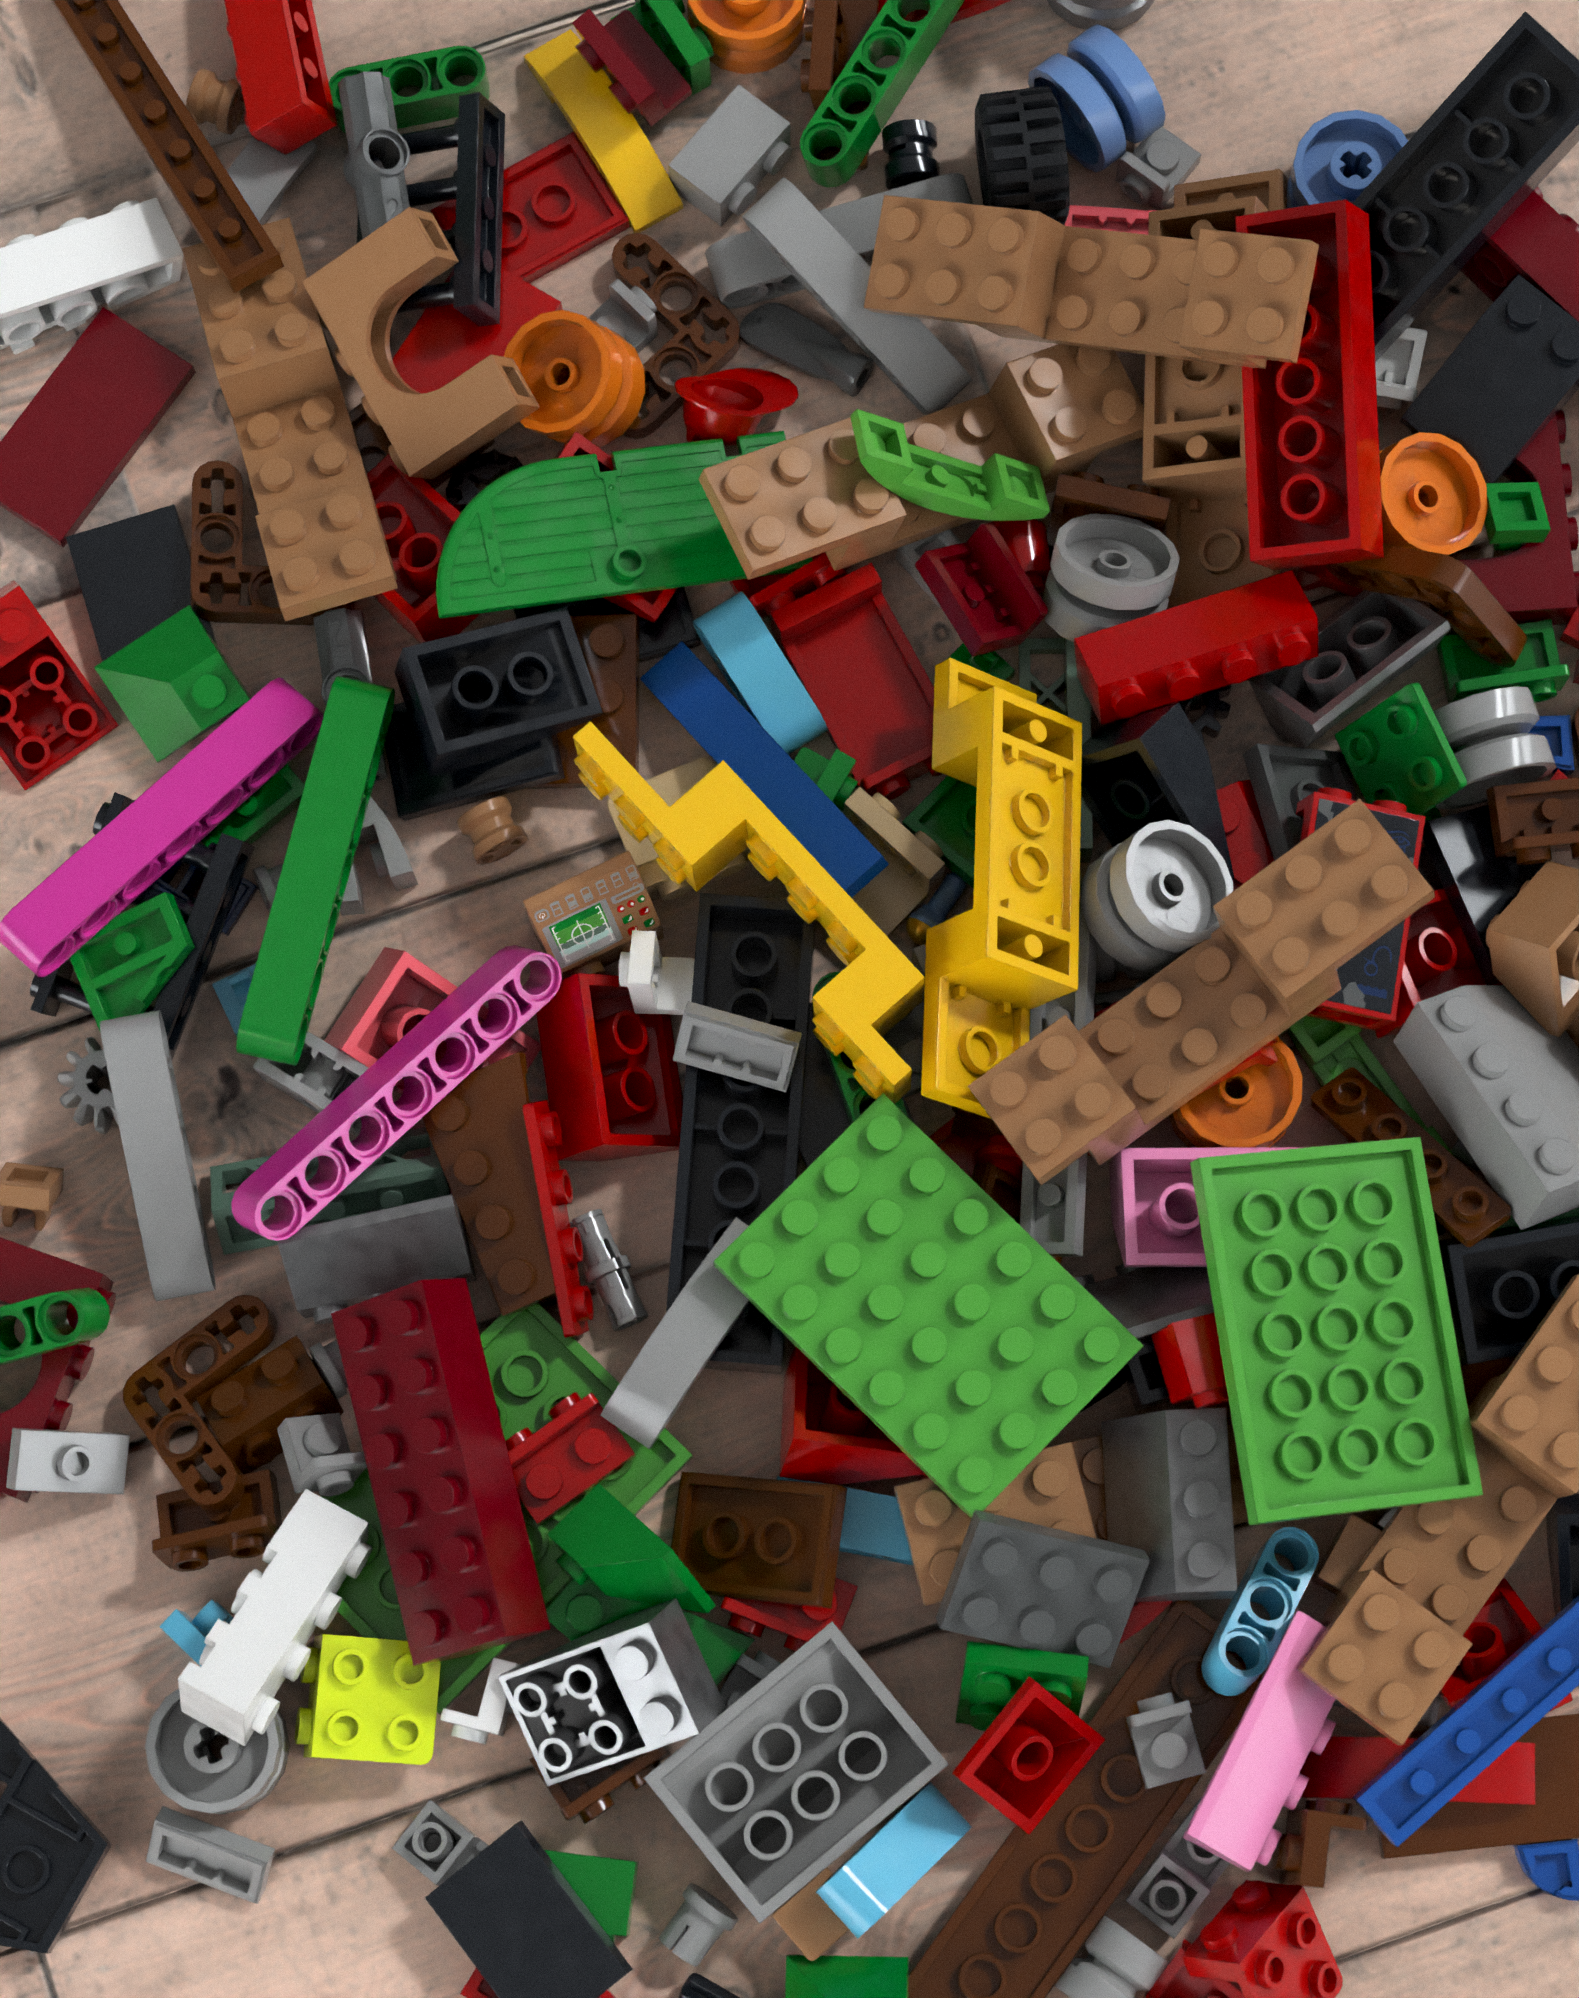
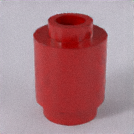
[992,519,1051,594]

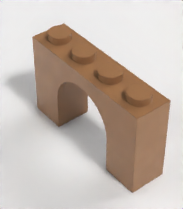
[302,207,540,480]

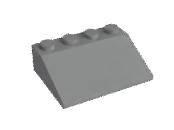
[1393,985,1579,1230]
[644,1622,949,1924]

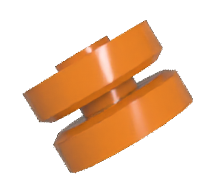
[687,0,807,74]
[504,310,645,447]
[1379,432,1488,556]
[1169,1036,1302,1148]

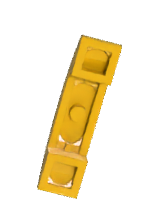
[523,29,683,233]

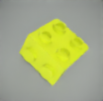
[295,1634,441,1765]

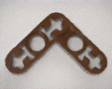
[612,233,741,439]
[190,460,355,625]
[1326,544,1528,668]
[123,1294,277,1514]

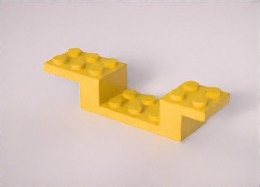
[921,658,1082,1119]
[573,721,925,1104]

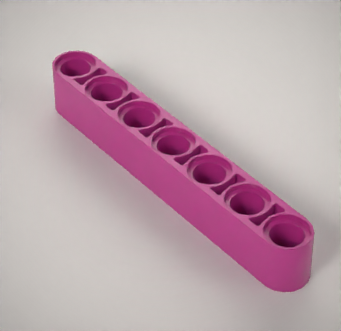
[0,678,324,977]
[231,945,562,1241]

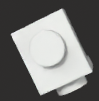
[1375,327,1428,409]
[619,930,695,1015]
[440,1657,519,1745]

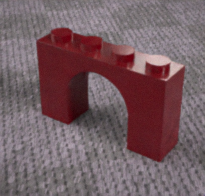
[1411,410,1579,632]
[0,1237,116,1503]

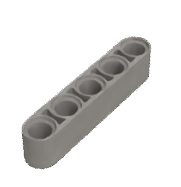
[705,173,973,309]
[742,177,972,415]
[100,1010,216,1301]

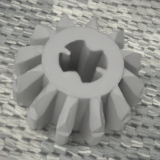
[57,1037,118,1134]

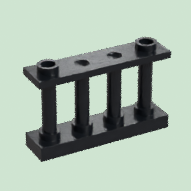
[357,92,505,341]
[30,792,255,1060]

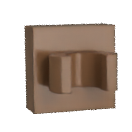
[0,1162,64,1231]

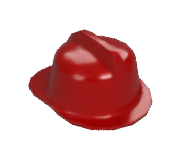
[674,368,799,447]

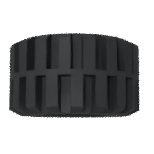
[975,86,1070,225]

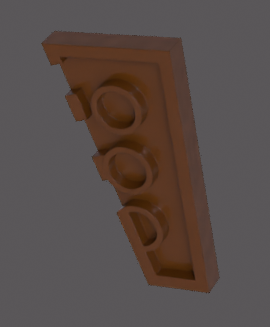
[422,1052,556,1316]

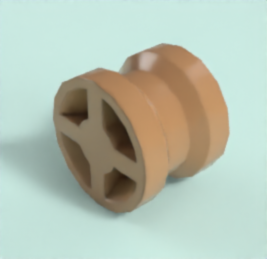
[186,68,245,135]
[457,796,528,865]

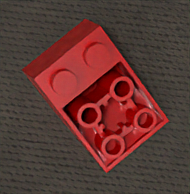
[0,580,119,791]

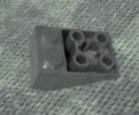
[498,1598,726,1786]

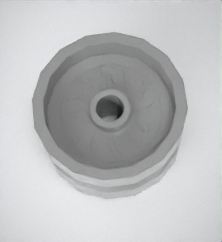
[1042,514,1180,642]
[1433,686,1557,809]
[1081,820,1234,971]
[145,1689,290,1814]

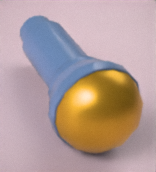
[906,871,966,946]

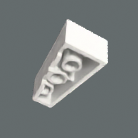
[0,197,183,355]
[178,1489,373,1746]

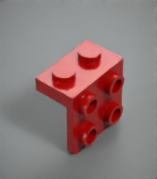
[1181,1880,1343,1998]

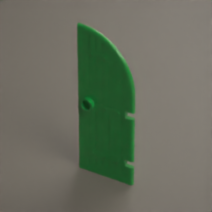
[436,431,813,618]

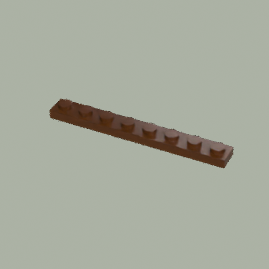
[51,0,284,293]

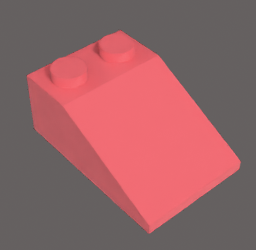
[324,947,541,1095]

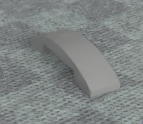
[600,1218,749,1449]

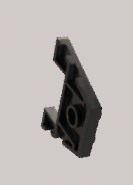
[0,1718,112,1954]

